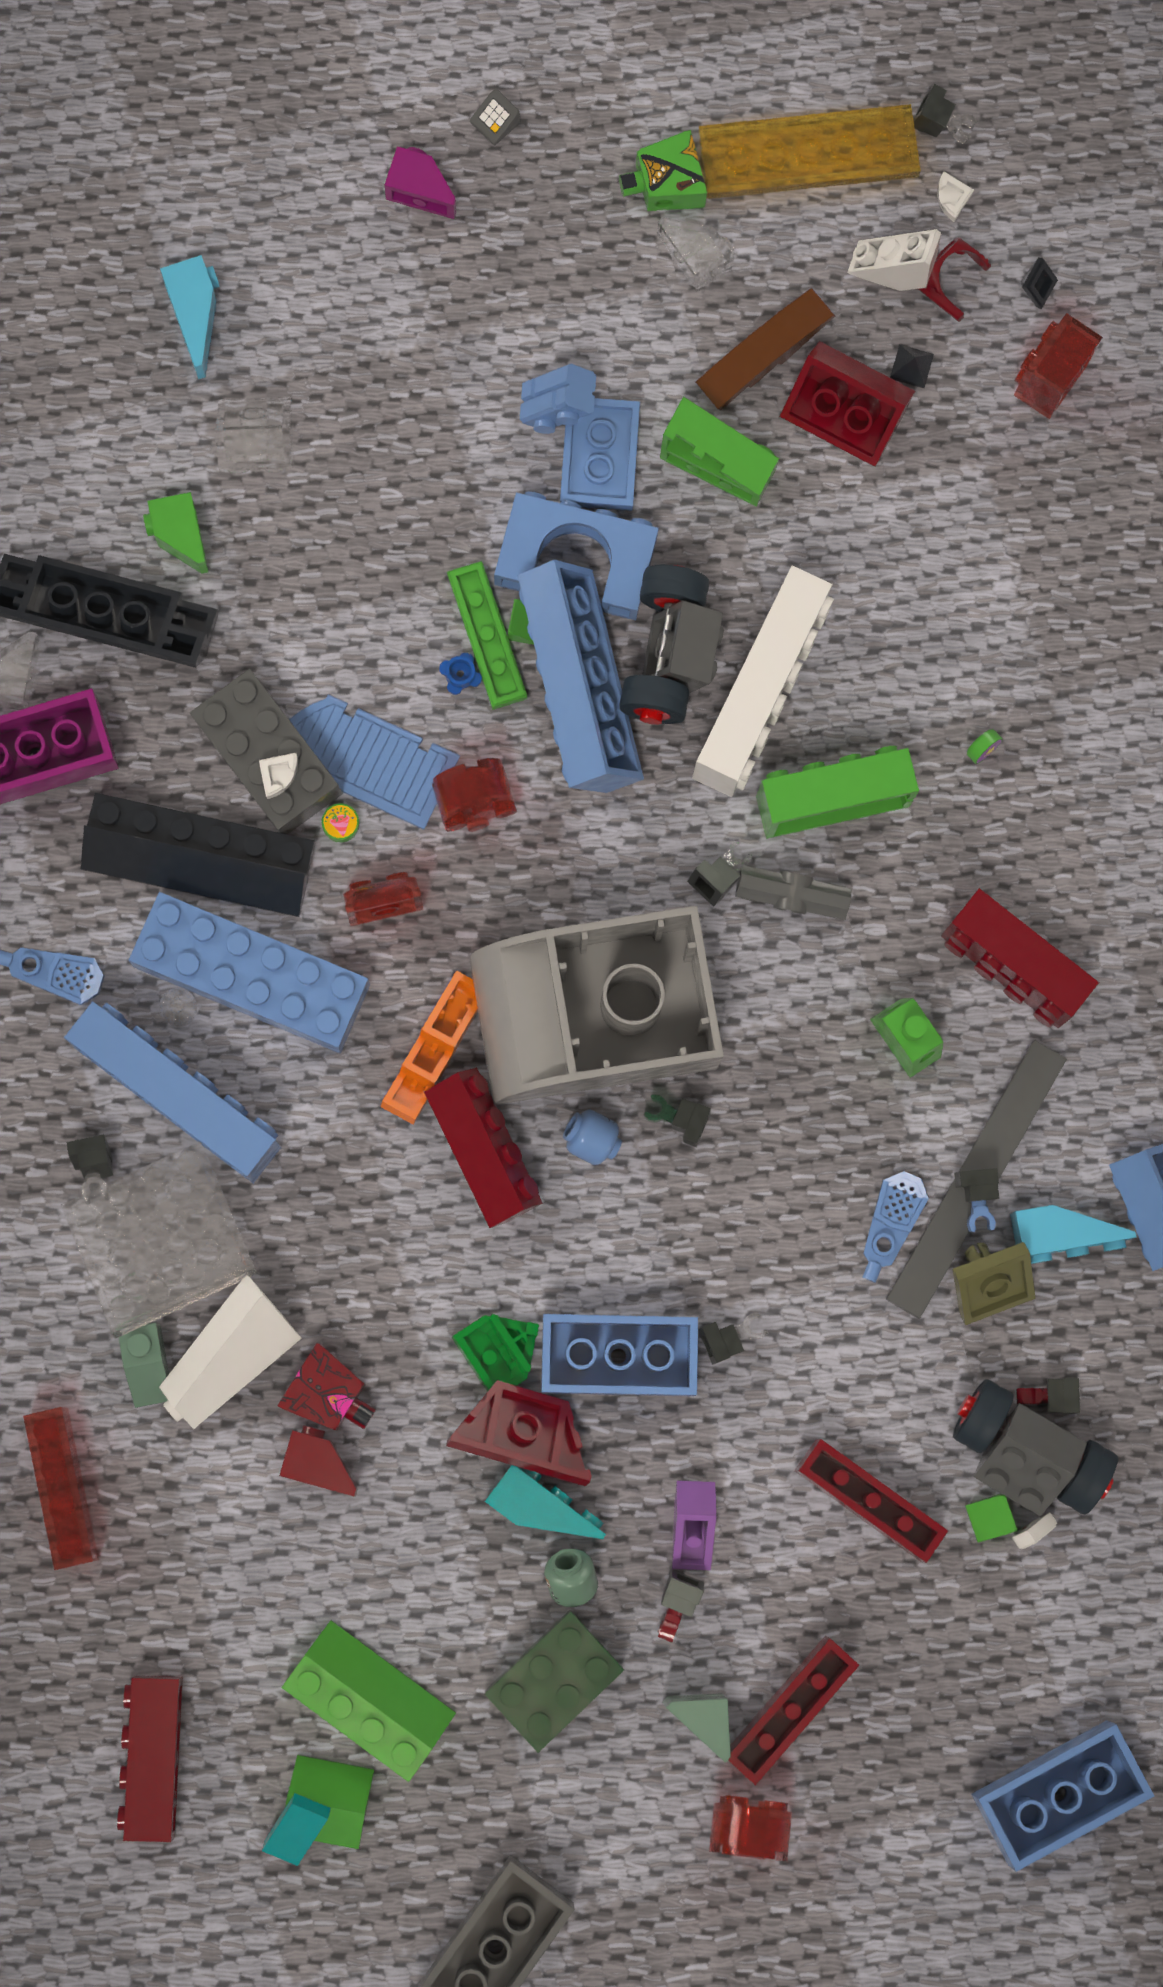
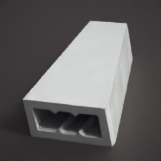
[159,1275,302,1429]

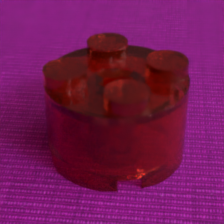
[432,758,517,832]
[709,1795,792,1862]

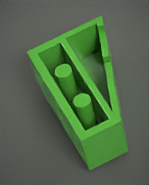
[660,396,779,507]

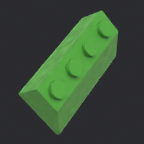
[281,1620,456,1782]

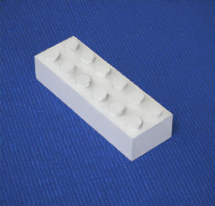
[692,565,834,797]

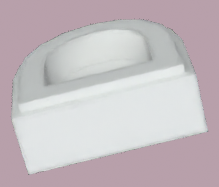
[1011,1512,1057,1549]

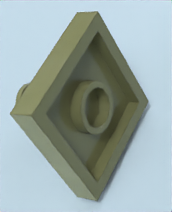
[952,1242,1036,1326]

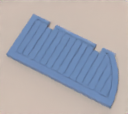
[289,694,460,830]

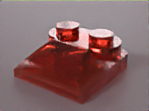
[343,872,423,926]

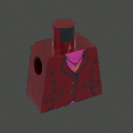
[277,1343,376,1431]

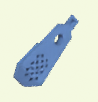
[0,947,105,1005]
[862,1171,929,1283]

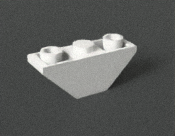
[847,229,941,291]

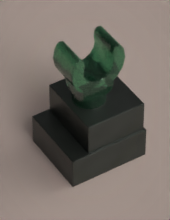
[644,1094,711,1148]

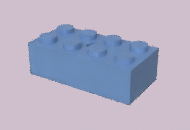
[541,1314,698,1396]
[971,1720,1154,1872]

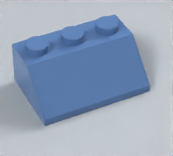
[1109,1144,1163,1271]

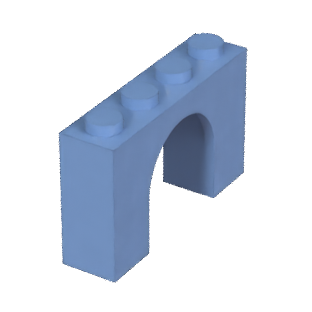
[494,492,659,620]

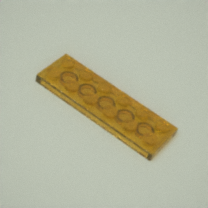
[698,104,921,199]

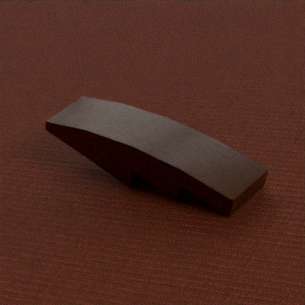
[696,288,835,411]

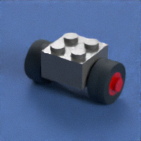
[619,564,724,725]
[953,1379,1119,1516]

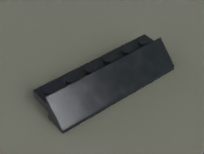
[0,553,218,668]
[80,793,316,917]

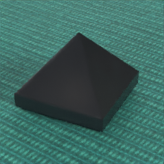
[1021,257,1058,309]
[890,344,934,388]

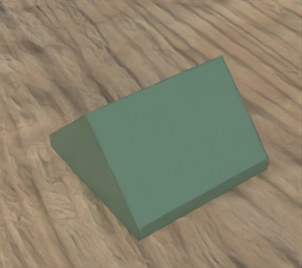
[662,1693,731,1763]

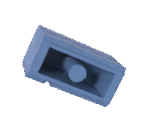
[520,364,596,434]

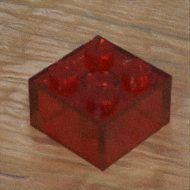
[1014,313,1103,419]

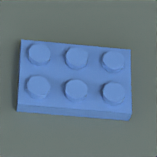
[560,398,640,511]

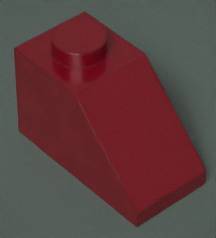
[279,1425,358,1497]

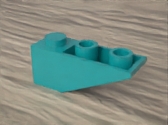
[485,1465,606,1539]

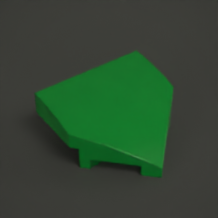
[452,1314,539,1392]

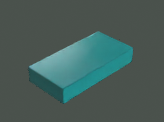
[262,1793,331,1866]

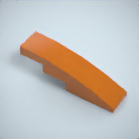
[381,971,478,1125]

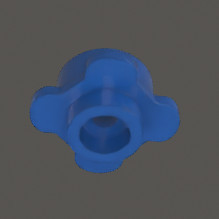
[439,653,482,695]

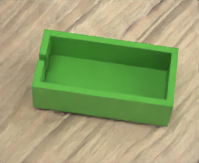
[756,746,919,839]

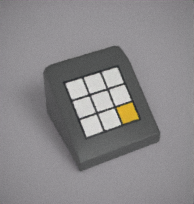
[470,89,520,146]

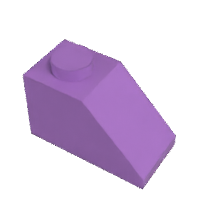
[672,1481,716,1570]

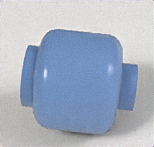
[563,1109,622,1165]

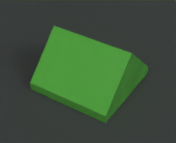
[285,1755,374,1849]

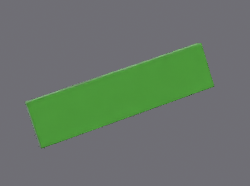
[447,561,527,710]

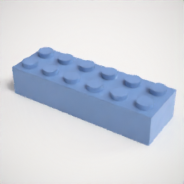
[517,560,644,793]
[128,892,370,1054]
[64,1001,281,1184]

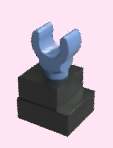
[954,1168,999,1232]

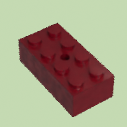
[941,888,1100,1029]

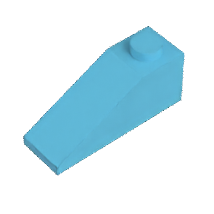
[160,255,220,379]

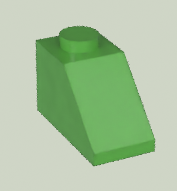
[143,492,208,574]

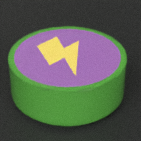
[967,729,1003,764]

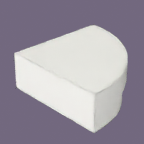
[937,172,974,222]
[259,753,298,799]

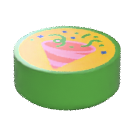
[322,803,360,842]

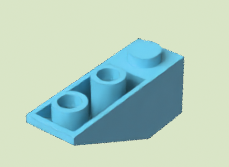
[1010,1205,1136,1264]

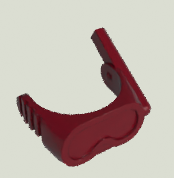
[918,237,991,322]

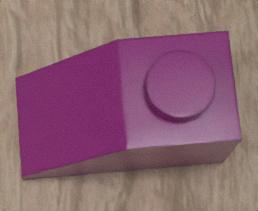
[384,146,456,219]

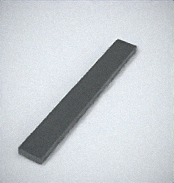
[886,1040,1067,1319]

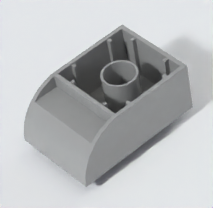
[470,906,724,1105]

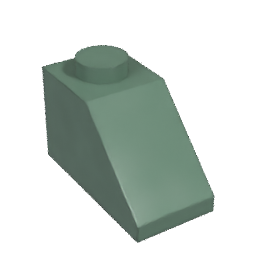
[117,1323,169,1408]

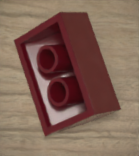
[779,341,916,467]

